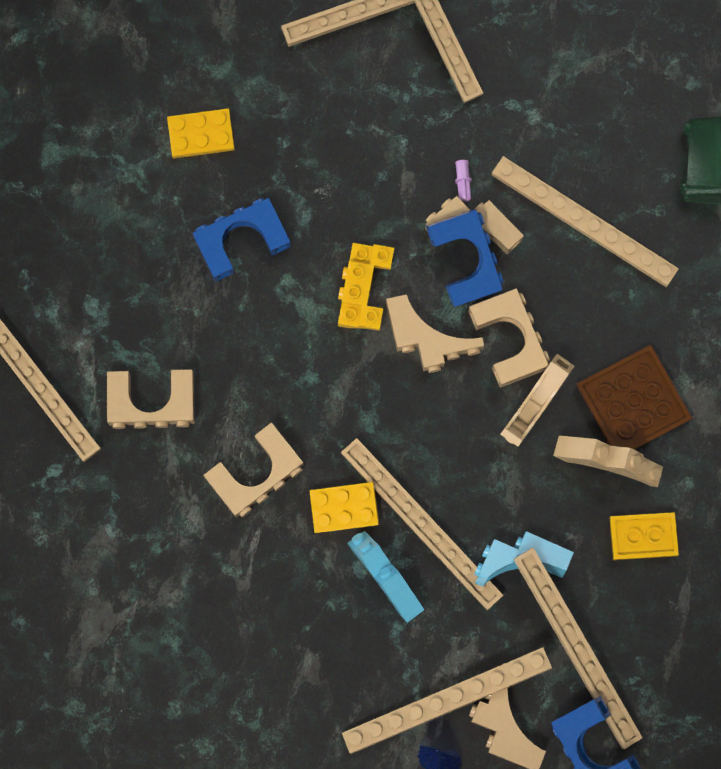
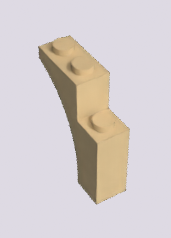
[425,196,524,254]
[500,354,575,446]

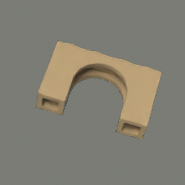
[468,288,550,388]
[107,370,194,429]
[204,423,304,518]

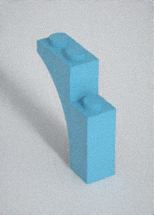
[347,531,424,623]
[474,531,574,587]

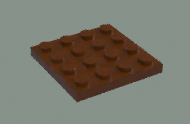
[576,345,692,450]

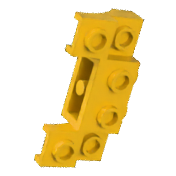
[338,243,394,331]

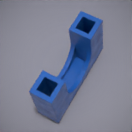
[193,198,291,282]
[426,209,504,307]
[551,696,641,769]

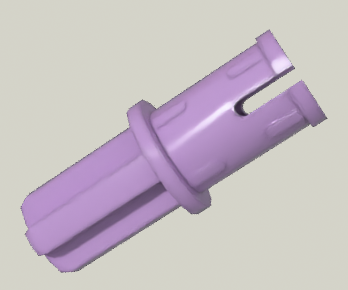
[455,160,472,202]

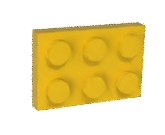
[167,108,234,158]
[310,482,379,533]
[609,512,679,560]

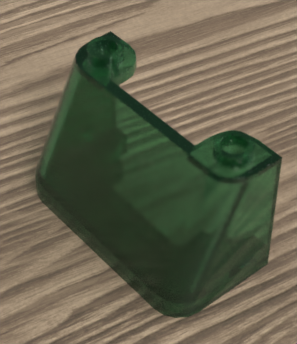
[680,116,721,205]

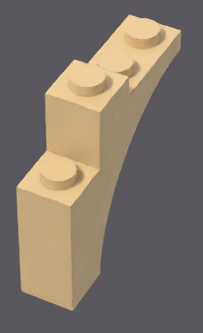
[386,294,484,373]
[553,436,663,487]
[469,663,546,769]

